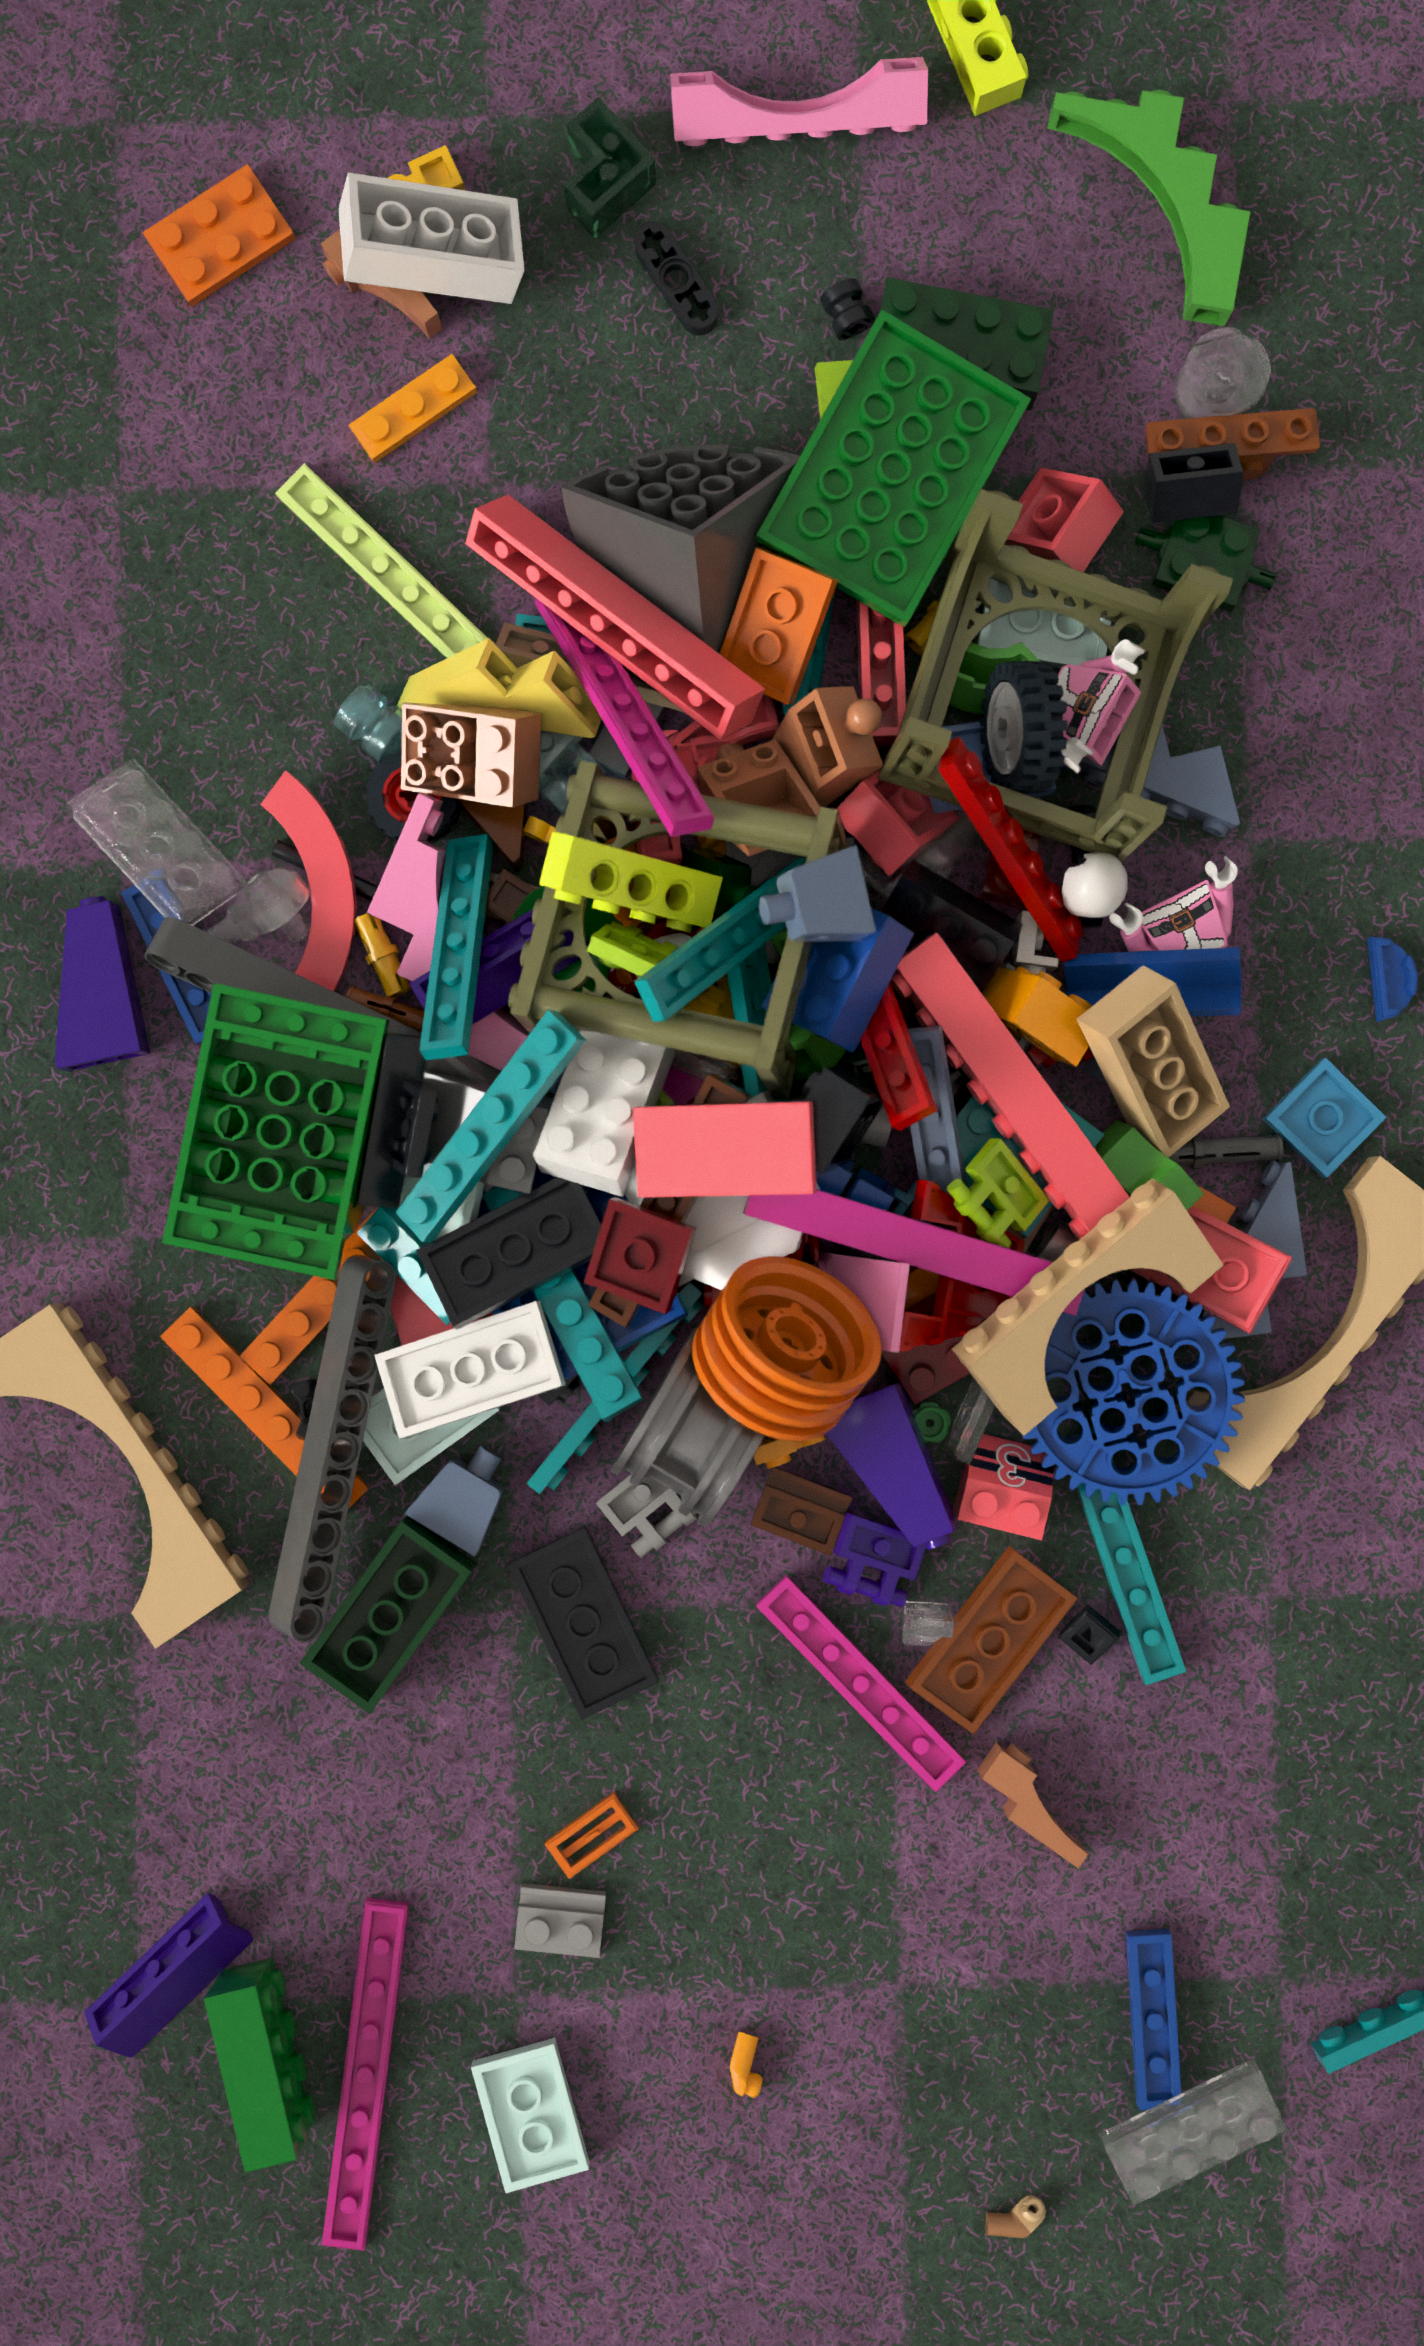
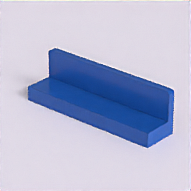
[1064,947,1242,1017]

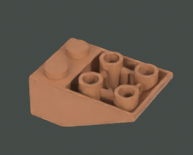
[401,703,541,807]

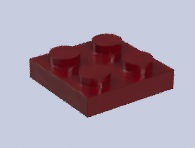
[584,1197,697,1314]
[881,1292,970,1404]

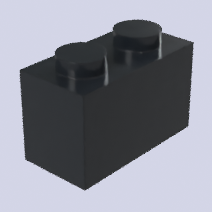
[1144,443,1244,523]

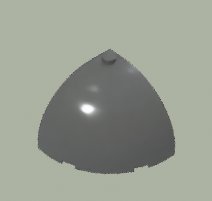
[561,444,800,651]

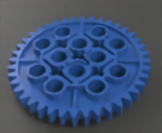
[1022,1277,1245,1505]

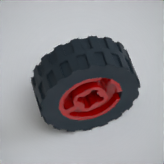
[365,749,461,843]

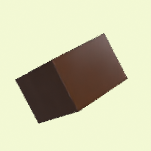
[458,799,528,873]

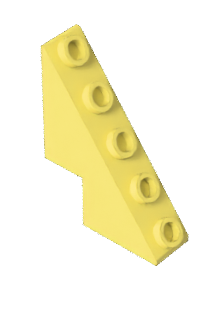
[397,638,602,738]

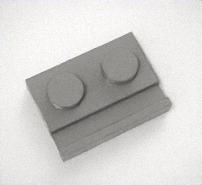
[514,1883,606,1958]

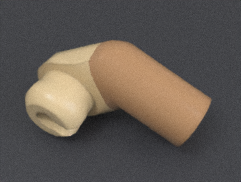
[985,2195,1046,2238]

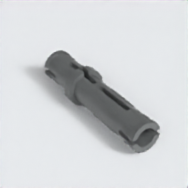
[1169,1134,1283,1169]

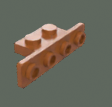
[1145,408,1320,480]

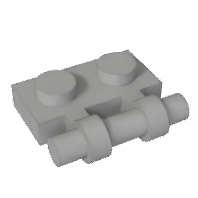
[596,1474,697,1558]

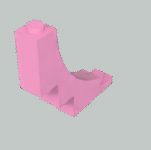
[367,793,530,1071]

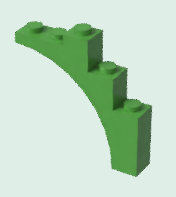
[1047,90,1250,327]

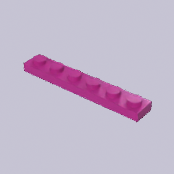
[756,1574,966,1792]

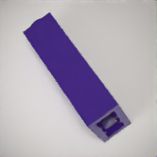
[55,896,151,1072]
[826,1383,959,1550]

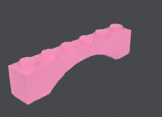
[670,57,928,146]

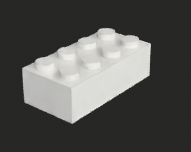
[339,172,524,304]
[533,1031,676,1197]

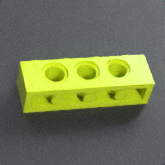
[927,0,1028,116]
[539,832,723,933]

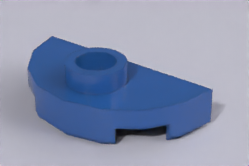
[1367,937,1418,1022]

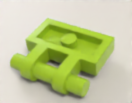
[587,921,678,978]
[947,1138,1050,1248]

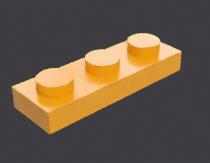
[349,354,477,464]

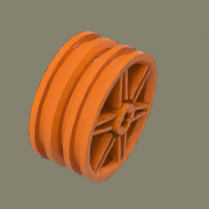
[692,1256,881,1441]

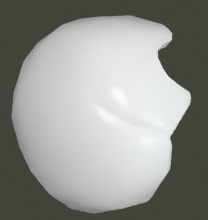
[1062,852,1128,918]

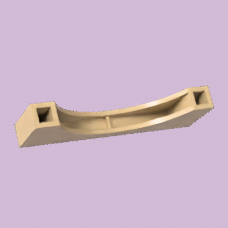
[1175,1156,1424,1490]
[0,1303,250,1649]

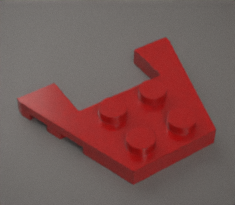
[899,1180,1025,1352]

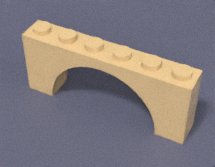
[952,1178,1224,1436]

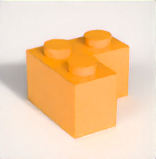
[982,966,1092,1067]

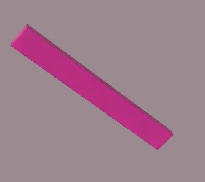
[535,598,715,837]
[743,1189,1085,1316]
[322,1898,409,2251]

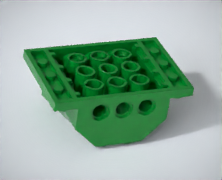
[162,983,390,1280]

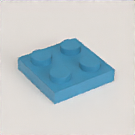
[1262,1058,1386,1178]

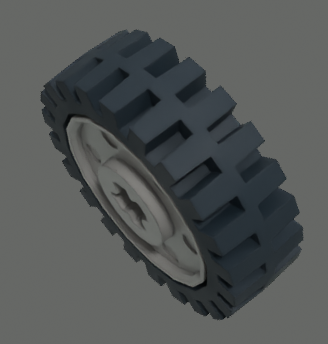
[980,661,1067,794]

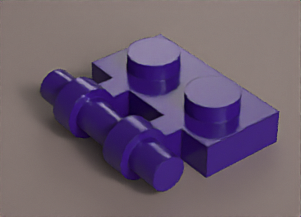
[823,1512,926,1607]

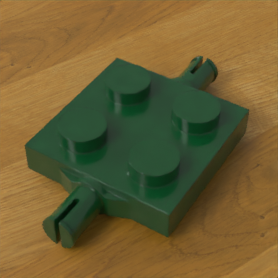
[1135,515,1277,612]

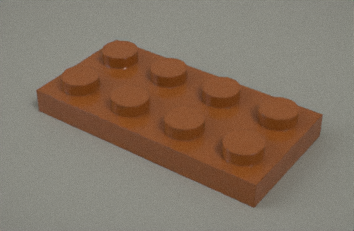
[905,1546,1078,1735]

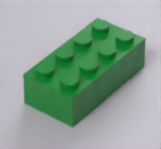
[204,1957,316,2172]

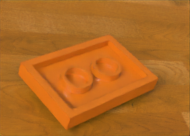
[142,164,296,307]
[720,547,838,705]

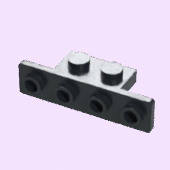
[355,1033,439,1208]

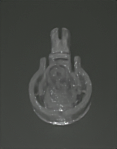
[203,868,311,944]

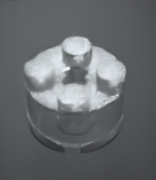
[1174,327,1271,419]

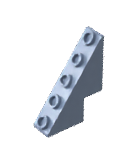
[1058,725,1240,837]
[1199,1160,1307,1339]

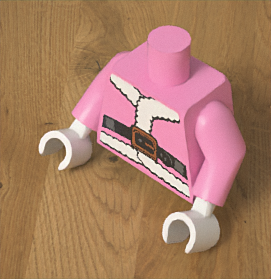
[1057,639,1145,773]
[1109,856,1238,952]

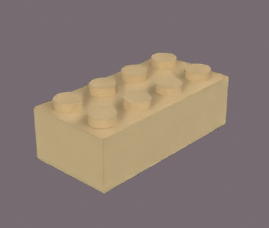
[1076,965,1230,1158]

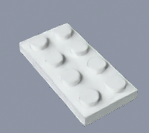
[374,1301,566,1439]

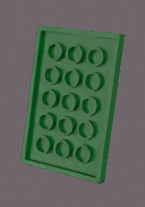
[755,309,1031,628]

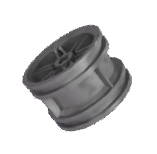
[610,1327,765,1528]

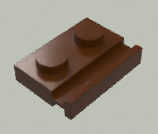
[750,1467,853,1556]

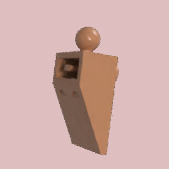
[771,686,884,807]
[697,739,820,856]

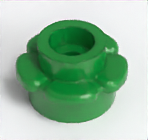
[913,1402,951,1443]

